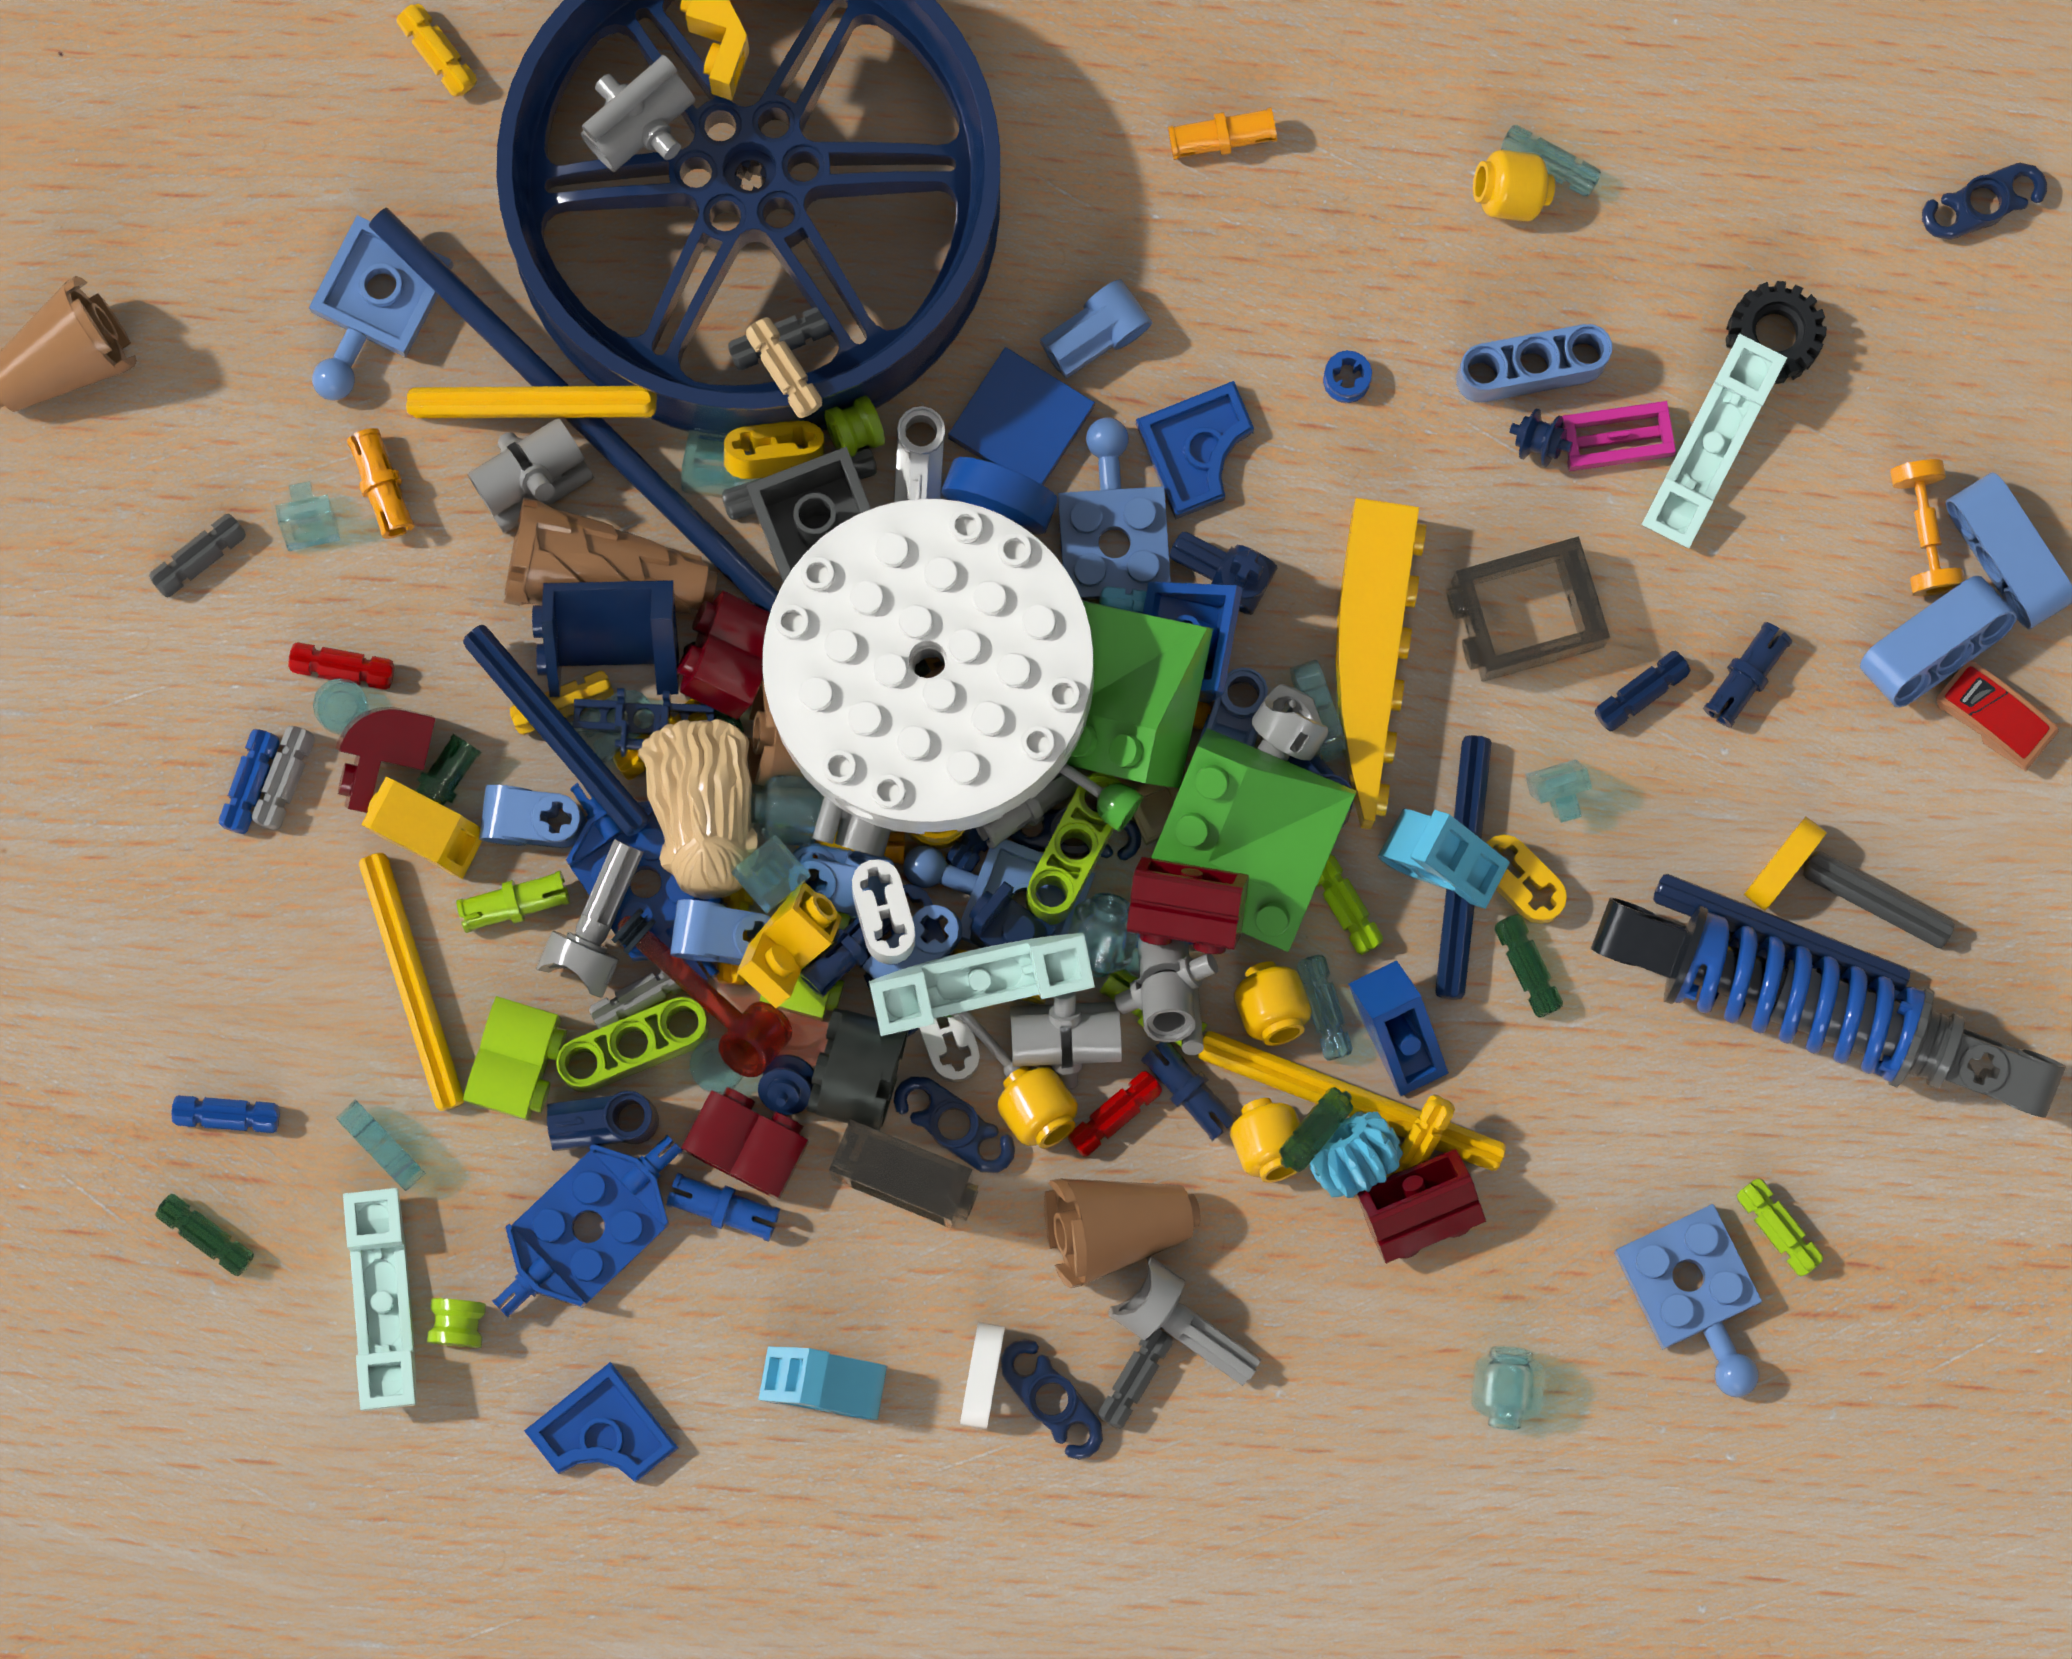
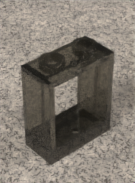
[1446,536,1610,682]
[829,1119,979,1229]

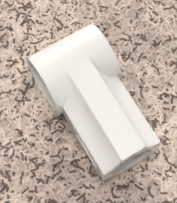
[894,406,945,502]

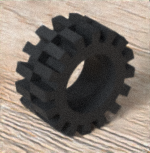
[1726,281,1827,384]

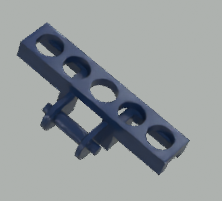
[572,688,715,757]

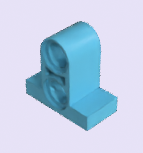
[1378,809,1510,909]
[758,1346,887,1420]

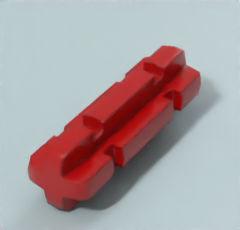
[288,642,395,690]
[1068,1071,1162,1157]

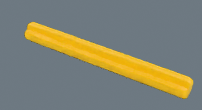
[406,386,657,418]
[359,853,464,1111]

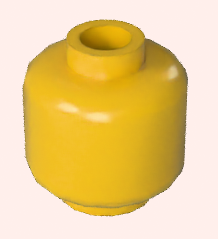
[1473,150,1555,222]
[1234,961,1312,1046]
[998,1066,1078,1149]
[1230,1098,1309,1183]

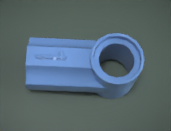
[1040,279,1153,379]

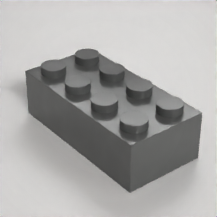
[746,447,871,583]

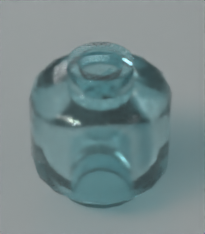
[751,775,824,847]
[1067,893,1140,977]
[1471,1346,1545,1430]

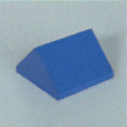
[1143,582,1243,703]

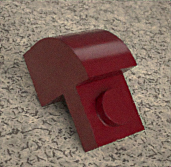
[336,707,436,813]

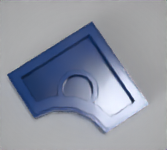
[1135,381,1254,520]
[524,1362,679,1482]

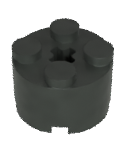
[807,1008,909,1132]

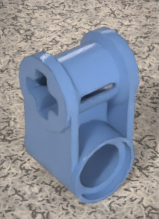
[1198,667,1268,747]
[479,785,586,848]
[787,843,894,917]
[670,899,771,966]
[862,905,963,979]

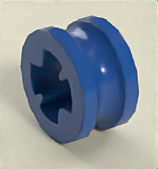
[1323,350,1372,403]

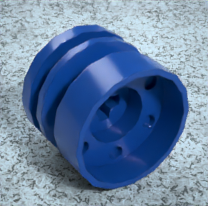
[941,457,1058,535]

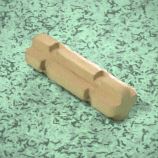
[746,317,822,418]

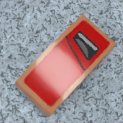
[1936,660,2059,772]

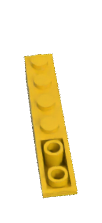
[1335,498,1427,829]

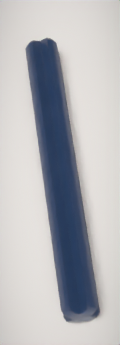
[463,625,649,837]
[1435,735,1492,1000]
[1653,874,1910,992]

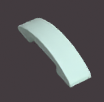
[1641,334,1787,549]
[869,933,1095,1036]
[343,1188,416,1411]

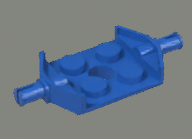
[566,783,723,985]
[492,1134,683,1318]

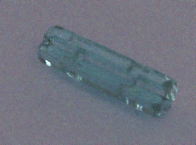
[1501,125,1601,196]
[1297,955,1353,1061]

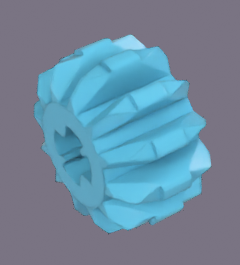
[1306,1111,1403,1198]

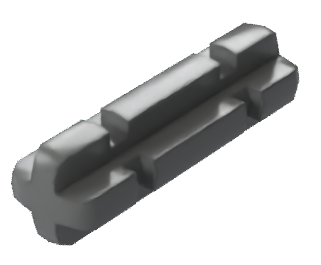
[728,307,832,370]
[149,514,246,597]
[1098,1329,1173,1429]

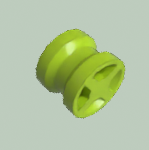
[825,395,885,457]
[427,1298,486,1348]

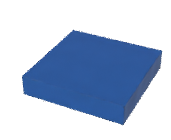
[948,347,1095,486]

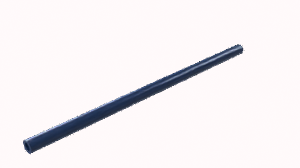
[369,207,779,613]

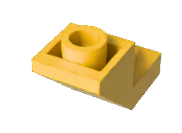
[680,0,749,100]
[361,777,482,880]
[737,881,842,1008]

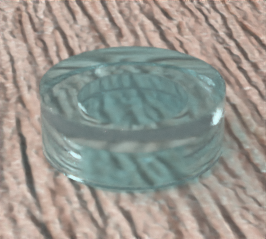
[313,679,369,735]
[690,1038,745,1094]

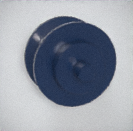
[1509,408,1573,467]
[758,1054,814,1115]

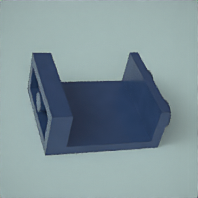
[532,580,679,697]

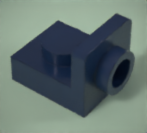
[969,881,1056,948]

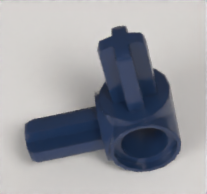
[1170,532,1278,615]

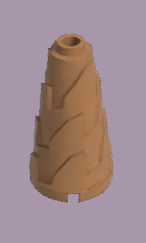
[504,498,718,614]

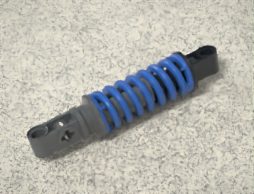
[1591,897,2066,1118]

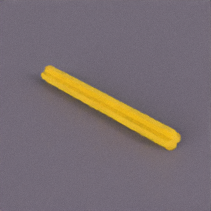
[1198,1031,1506,1171]

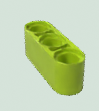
[1025,773,1121,925]
[556,997,709,1093]

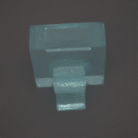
[275,481,340,551]
[1525,759,1592,823]
[731,834,811,914]

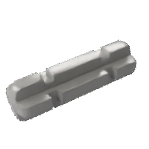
[252,726,315,830]
[589,960,692,1029]

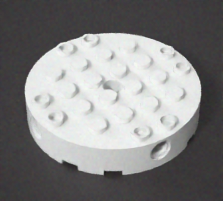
[763,499,1094,834]

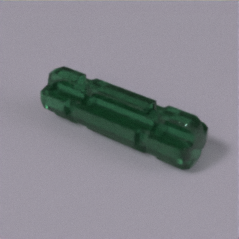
[1495,914,1563,1018]
[1279,1087,1353,1172]
[155,1194,254,1276]

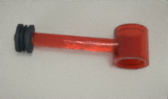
[611,908,792,1077]

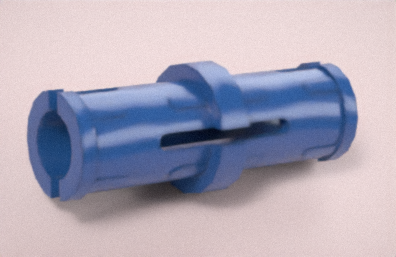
[666,1173,780,1242]

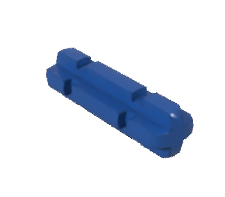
[219,729,280,834]
[171,1095,280,1133]

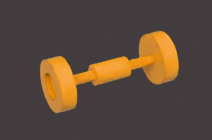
[1890,459,1965,597]

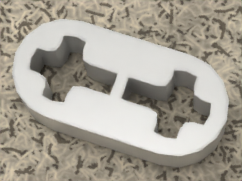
[852,859,915,965]
[919,1016,980,1083]
[960,1322,1005,1429]

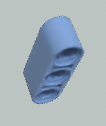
[1456,324,1612,402]
[1945,472,2072,629]
[1860,576,2017,708]

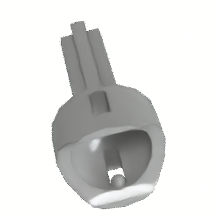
[1252,684,1328,761]
[536,839,644,998]
[1108,1256,1261,1386]

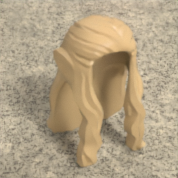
[638,719,758,899]

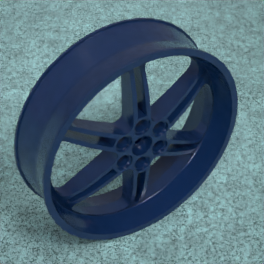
[496,0,1000,439]

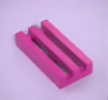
[1562,401,1676,472]

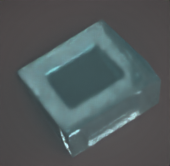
[681,428,737,498]

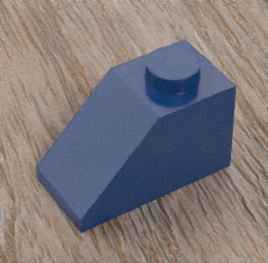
[1348,960,1449,1097]

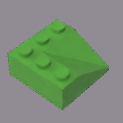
[1066,600,1213,788]
[1151,728,1357,952]

